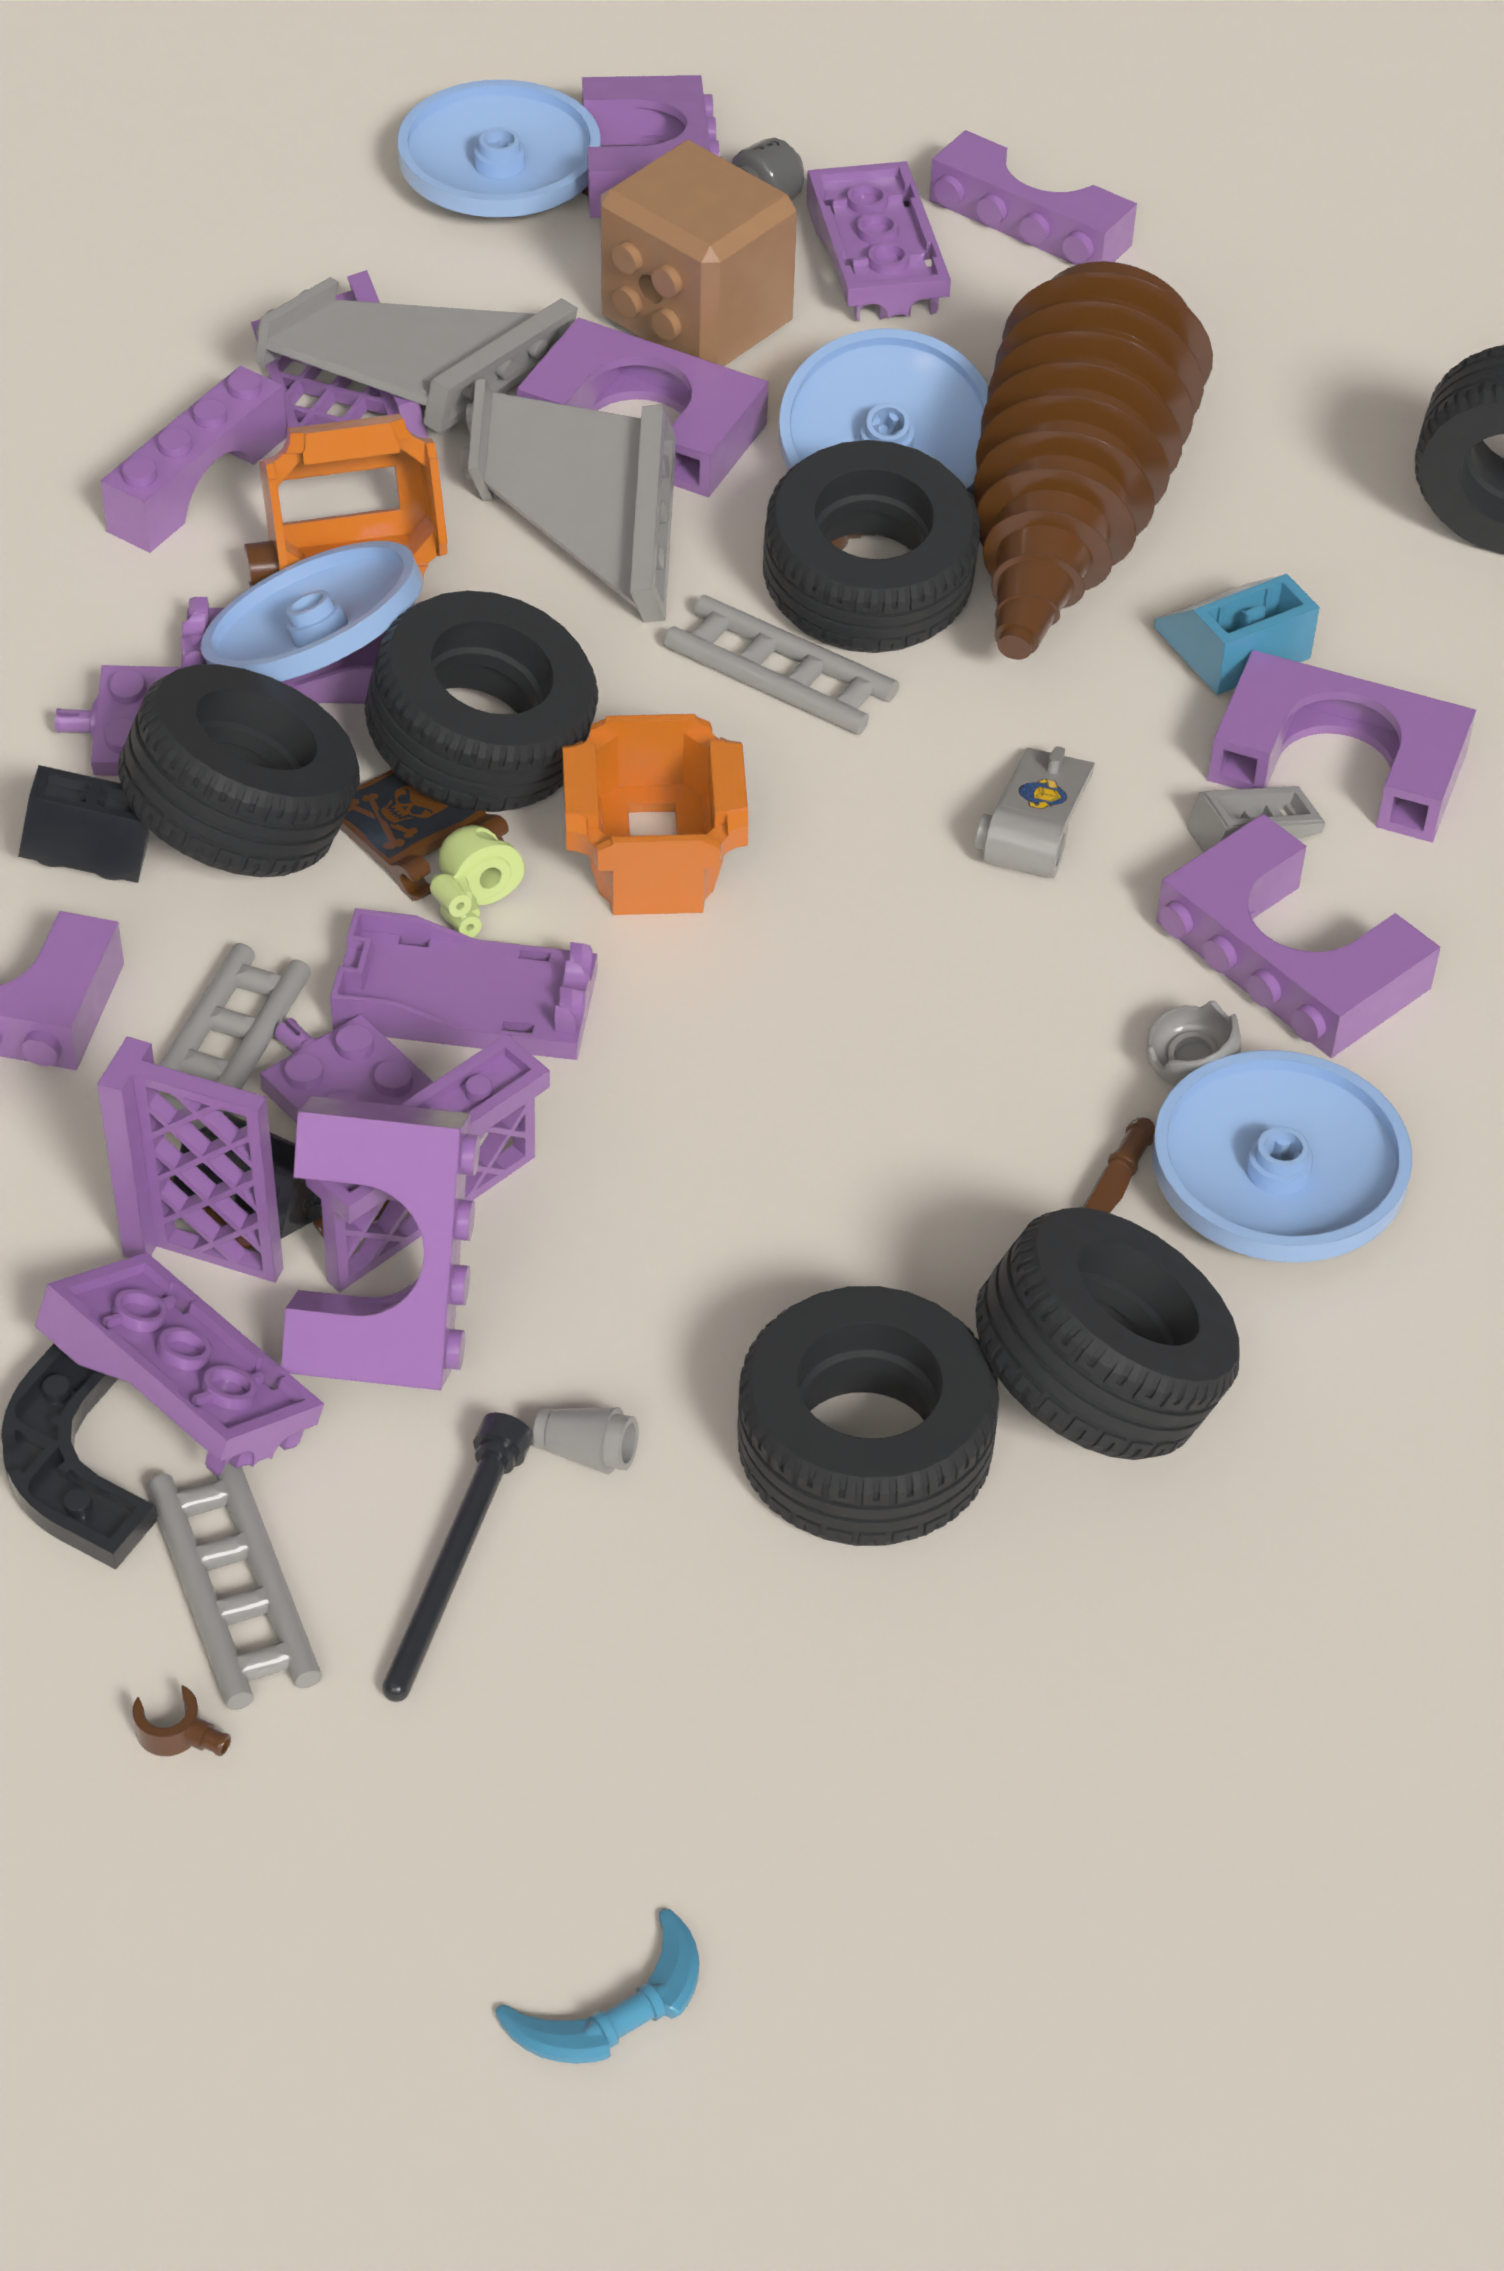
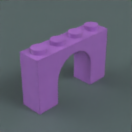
[582,75,719,218]
[517,317,769,498]
[1207,650,1476,843]
[1156,814,1441,1058]
[0,911,124,1070]
[281,1096,480,1391]

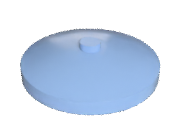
[397,80,601,217]
[779,328,988,495]
[201,541,423,682]
[1152,1050,1412,1262]

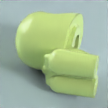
[430,825,525,938]

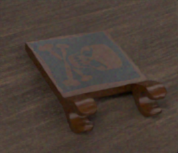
[340,769,509,901]

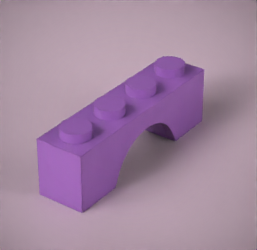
[929,130,1137,265]
[100,365,287,553]

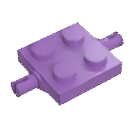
[55,665,184,776]
[260,1014,433,1124]

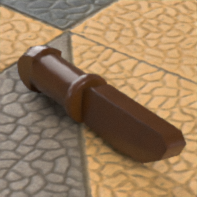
[1083,1117,1155,1213]

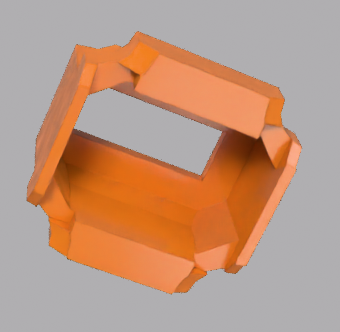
[259,414,447,579]
[562,714,749,915]

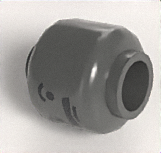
[732,137,804,201]

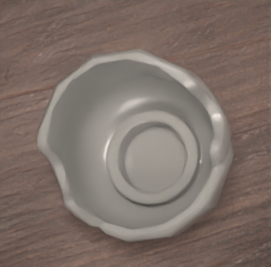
[1146,1001,1242,1086]

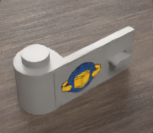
[975,746,1095,878]

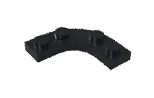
[1,1343,157,1570]

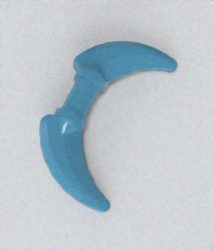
[496,1909,700,2064]

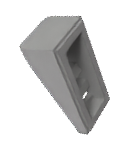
[1187,786,1325,852]

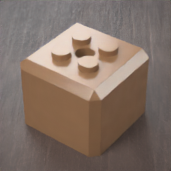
[601,139,797,366]

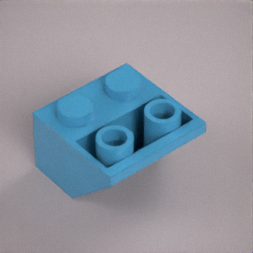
[1154,574,1320,695]

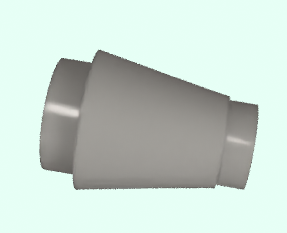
[533,1407,639,1474]

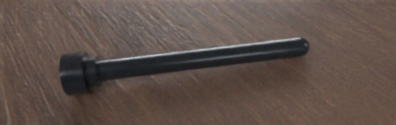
[382,1412,533,1702]

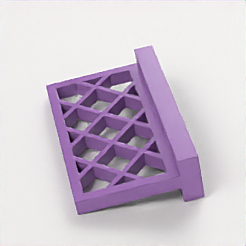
[251,270,429,438]
[305,1034,550,1293]
[97,1036,284,1283]

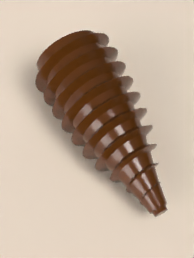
[973,261,1213,660]

